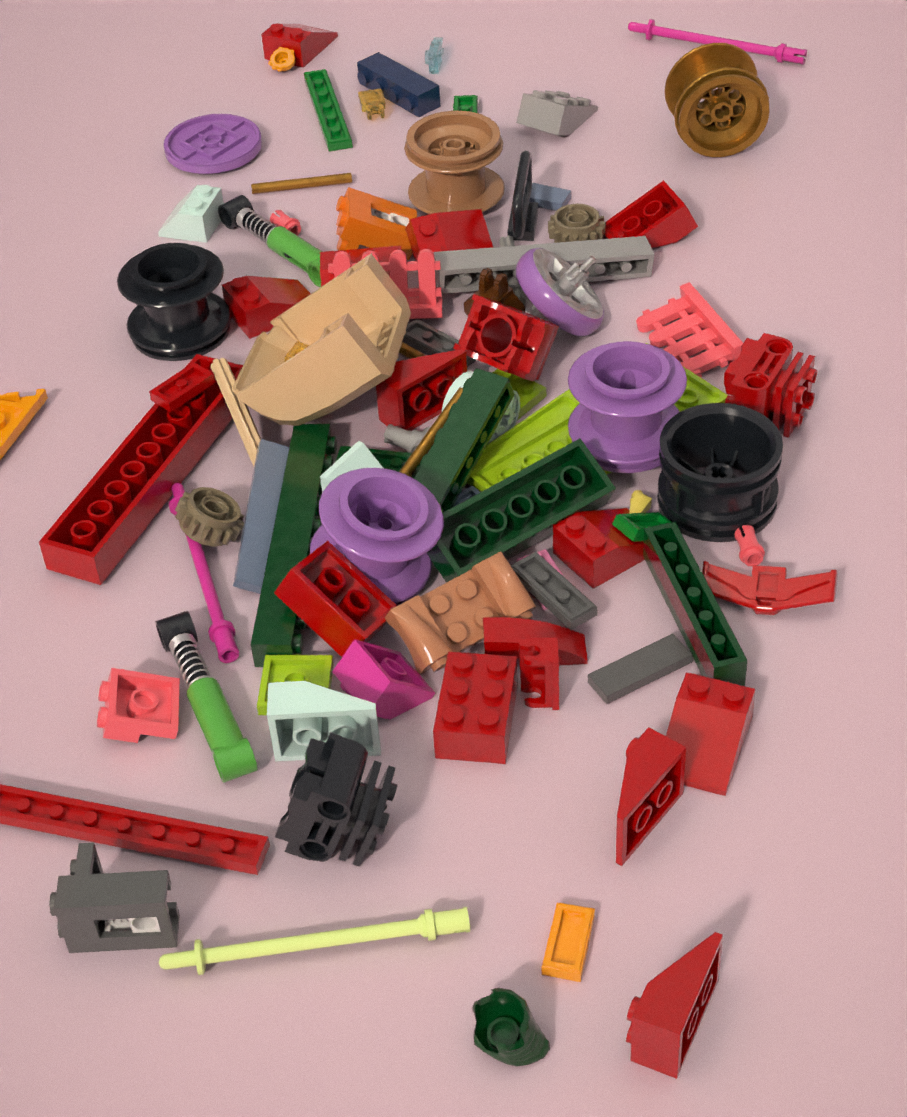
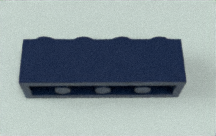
[357,52,441,117]

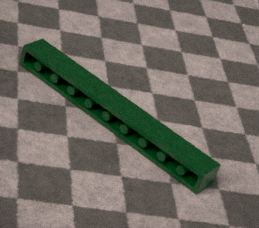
[250,424,337,667]

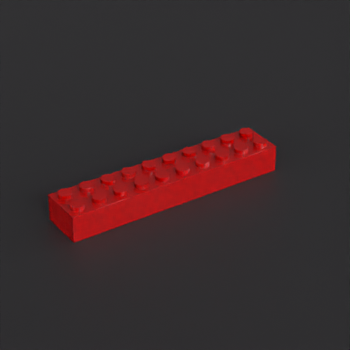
[39,354,243,585]

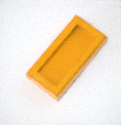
[541,902,595,982]

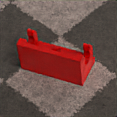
[519,637,559,710]

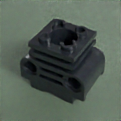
[275,732,398,866]

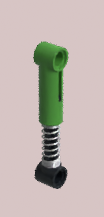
[218,195,323,287]
[155,611,258,783]

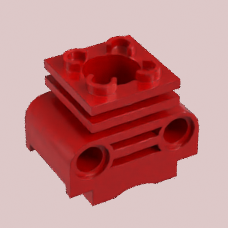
[453,294,559,381]
[724,333,818,438]

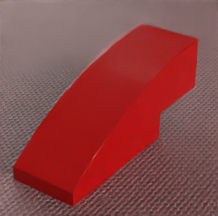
[483,617,588,666]

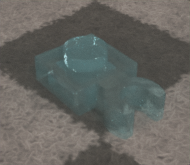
[425,37,444,74]

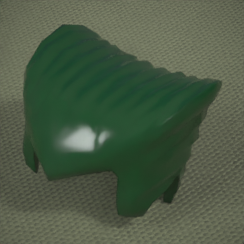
[472,988,550,1067]

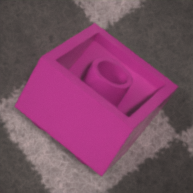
[332,639,435,720]

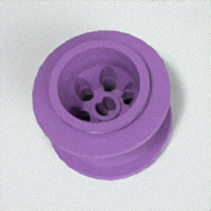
[568,341,687,473]
[310,468,444,606]

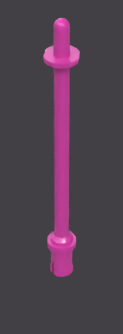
[628,19,807,65]
[169,483,240,663]

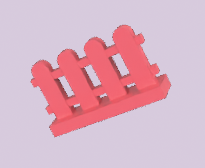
[328,249,443,319]
[636,282,743,377]

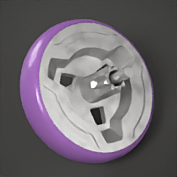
[516,248,604,336]

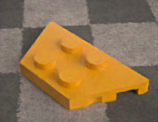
[0,389,48,460]

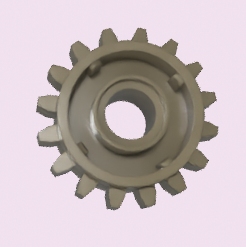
[548,203,606,243]
[175,487,244,547]

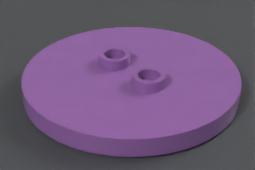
[164,114,262,174]

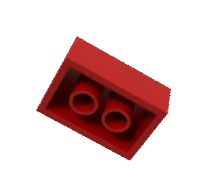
[433,652,518,764]

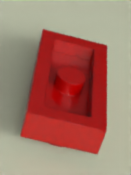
[149,362,215,412]

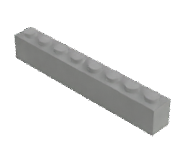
[433,236,654,294]

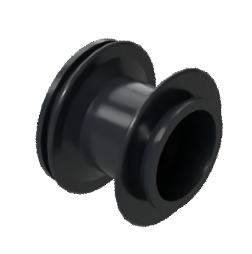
[117,243,231,361]

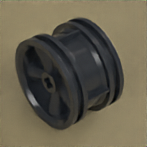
[657,403,783,542]

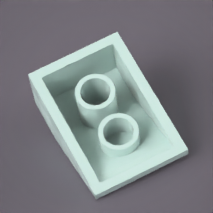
[267,681,381,762]

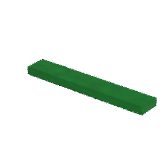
[303,69,353,152]

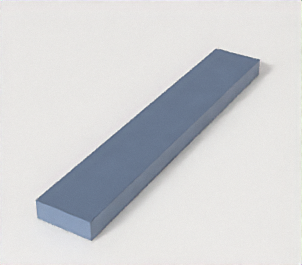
[233,439,289,594]

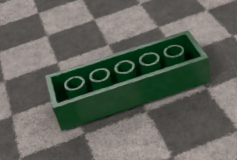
[427,438,616,583]

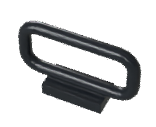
[507,150,538,241]

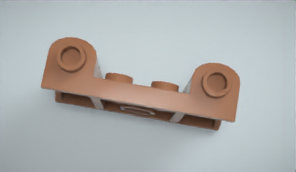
[385,551,536,675]

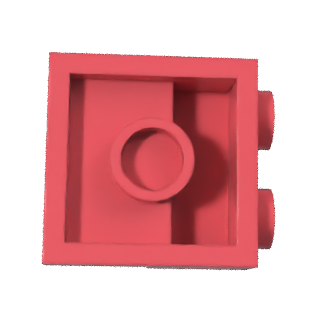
[97,668,180,743]

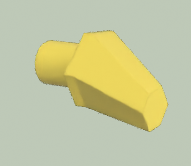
[629,490,652,514]

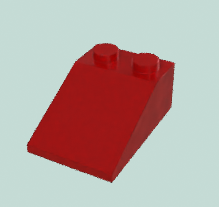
[261,23,338,68]
[604,180,698,248]
[405,209,493,261]
[221,275,311,339]
[376,349,467,431]
[553,508,645,589]
[666,672,756,796]
[616,727,686,866]
[626,932,723,1079]

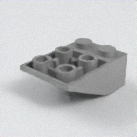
[516,90,598,136]

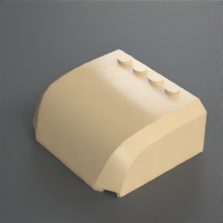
[232,254,411,426]

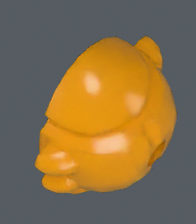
[268,47,295,72]

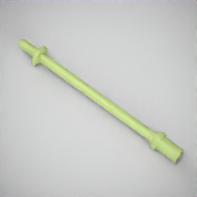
[159,907,470,975]

